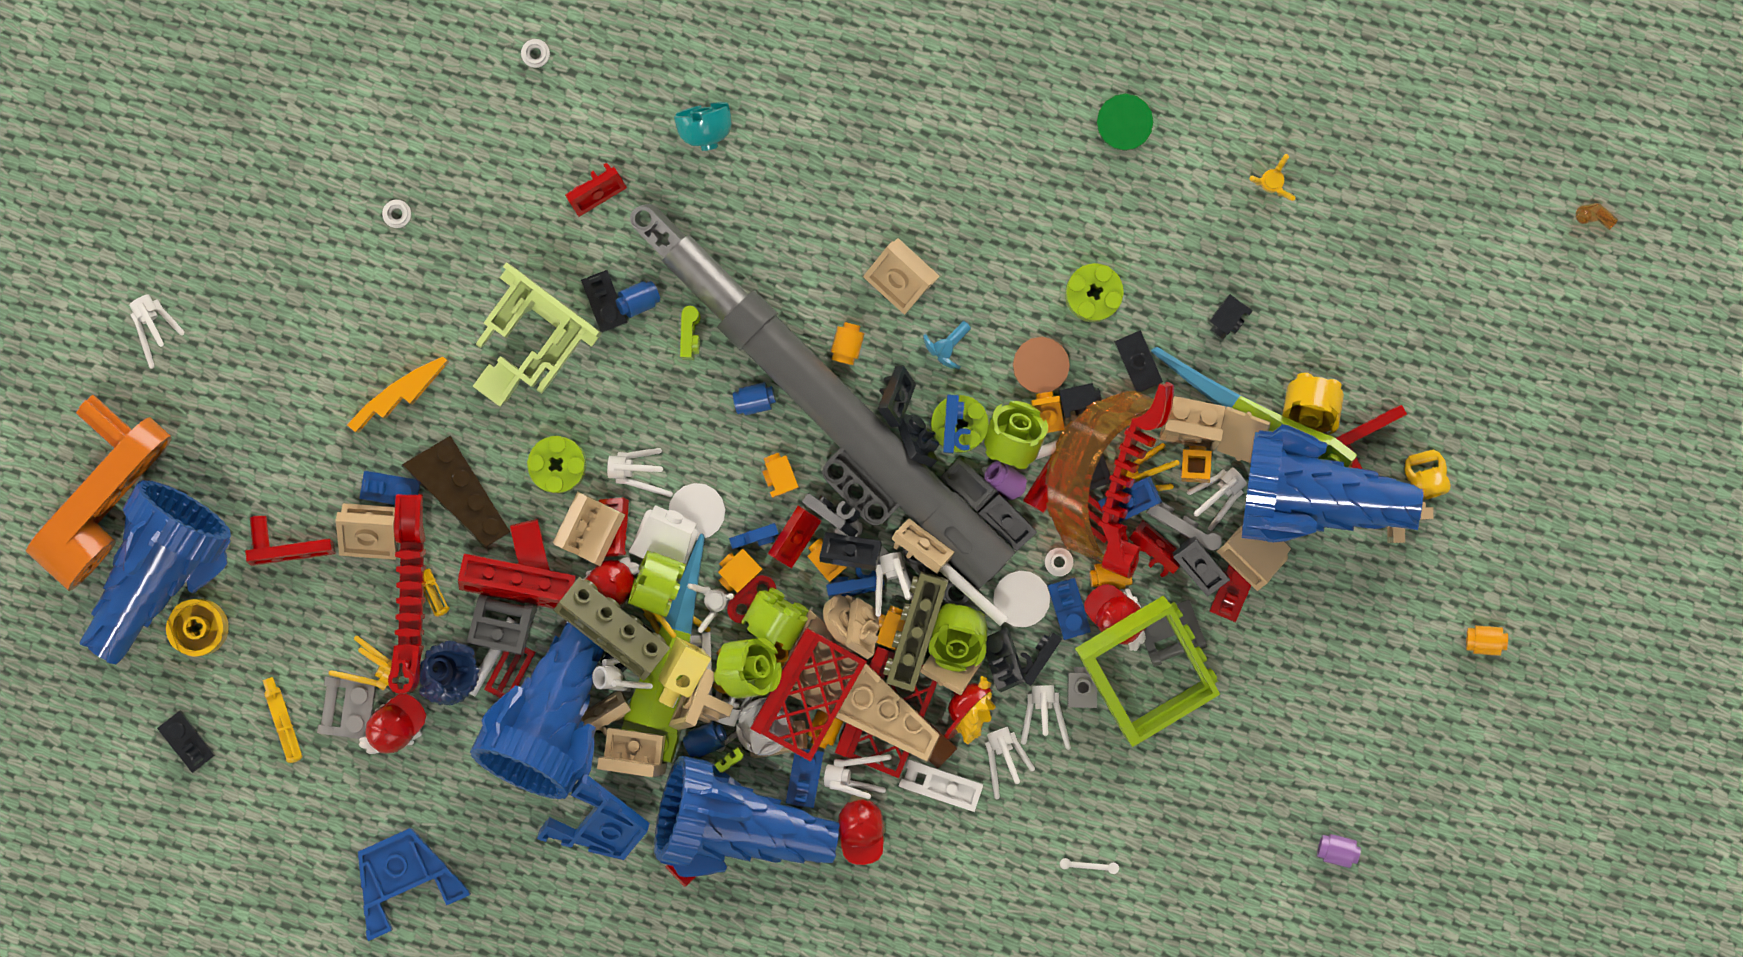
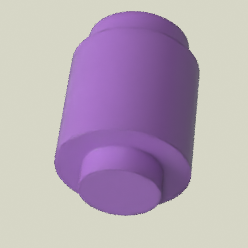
[985,461,1027,500]
[1317,834,1361,868]

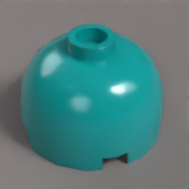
[674,102,732,151]

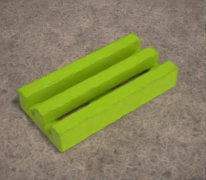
[715,745,745,773]

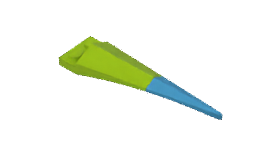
[1151,347,1357,467]
[622,534,705,763]

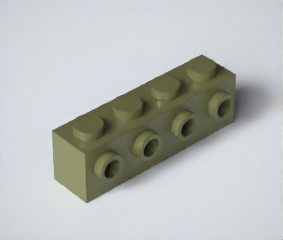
[883,571,949,692]
[553,577,670,681]

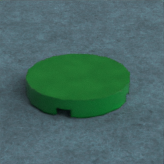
[1096,93,1154,151]

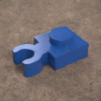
[729,523,779,549]

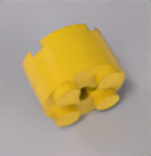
[1282,372,1344,435]
[166,599,229,657]

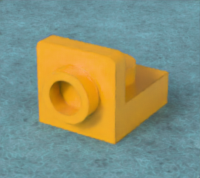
[1031,391,1065,433]

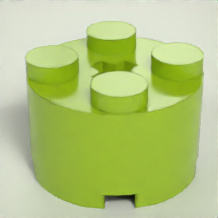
[1065,263,1124,322]
[931,395,989,453]
[984,401,1048,469]
[527,436,587,494]
[628,551,686,617]
[741,588,809,650]
[929,603,988,672]
[714,638,782,699]

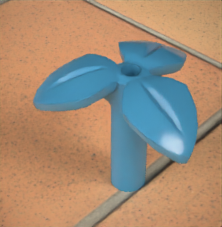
[923,321,971,369]

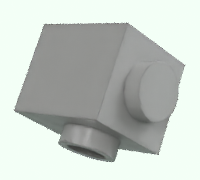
[1067,667,1097,708]

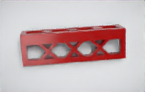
[458,554,576,609]

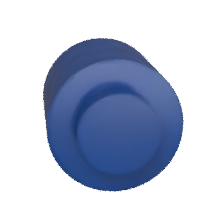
[616,281,660,318]
[733,382,776,416]
[683,721,728,758]

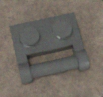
[467,594,536,656]
[1144,599,1207,667]

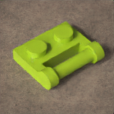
[680,306,701,360]

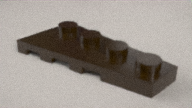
[401,435,510,548]

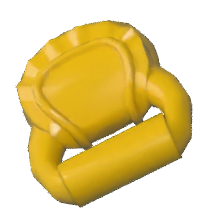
[1404,449,1451,500]

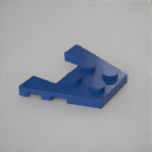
[537,774,650,860]
[358,828,471,941]

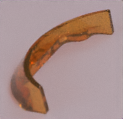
[1045,390,1154,563]

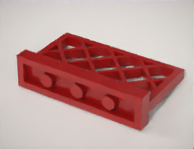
[750,627,867,762]
[835,647,938,778]

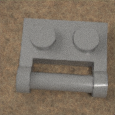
[317,676,376,739]

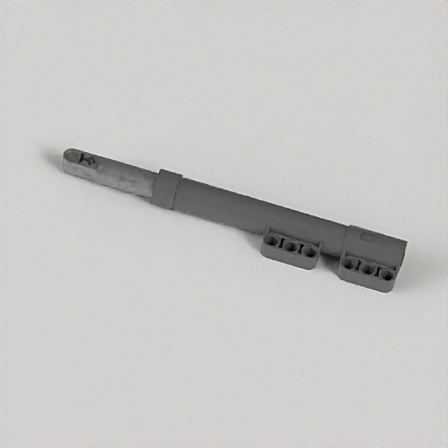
[630,204,1016,605]

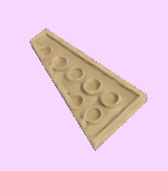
[782,609,940,761]

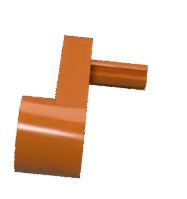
[26,395,172,591]

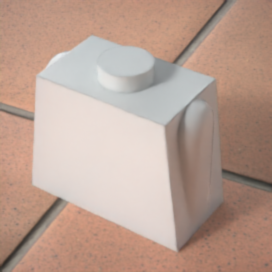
[629,505,698,565]

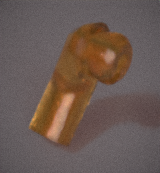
[1576,203,1619,230]

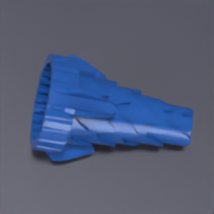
[1241,424,1424,543]
[80,480,231,665]
[470,622,604,799]
[654,756,840,877]

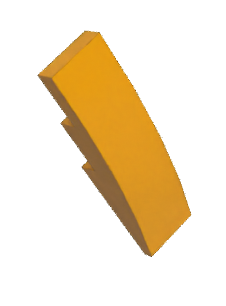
[347,356,450,433]

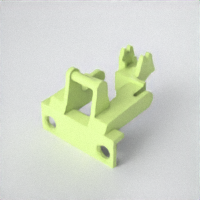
[473,262,602,407]

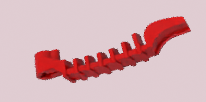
[1098,382,1174,579]
[388,494,426,694]

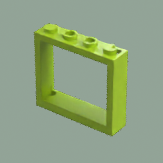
[1075,595,1220,747]

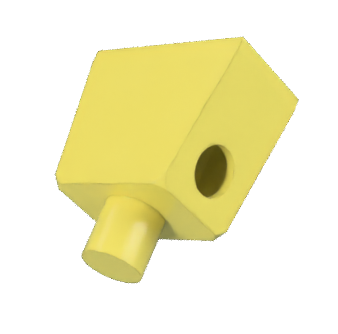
[658,637,711,708]

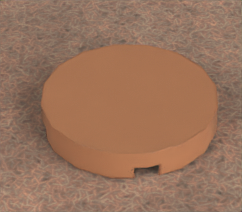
[1013,337,1070,394]

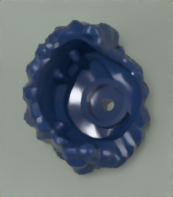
[419,640,479,706]

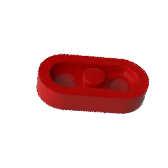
[727,575,777,624]

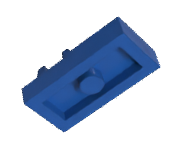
[943,394,971,454]
[359,471,420,505]
[1098,477,1162,523]
[826,568,885,600]
[1047,577,1091,640]
[786,749,824,808]

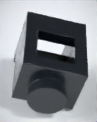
[1208,294,1253,340]
[1058,383,1102,419]

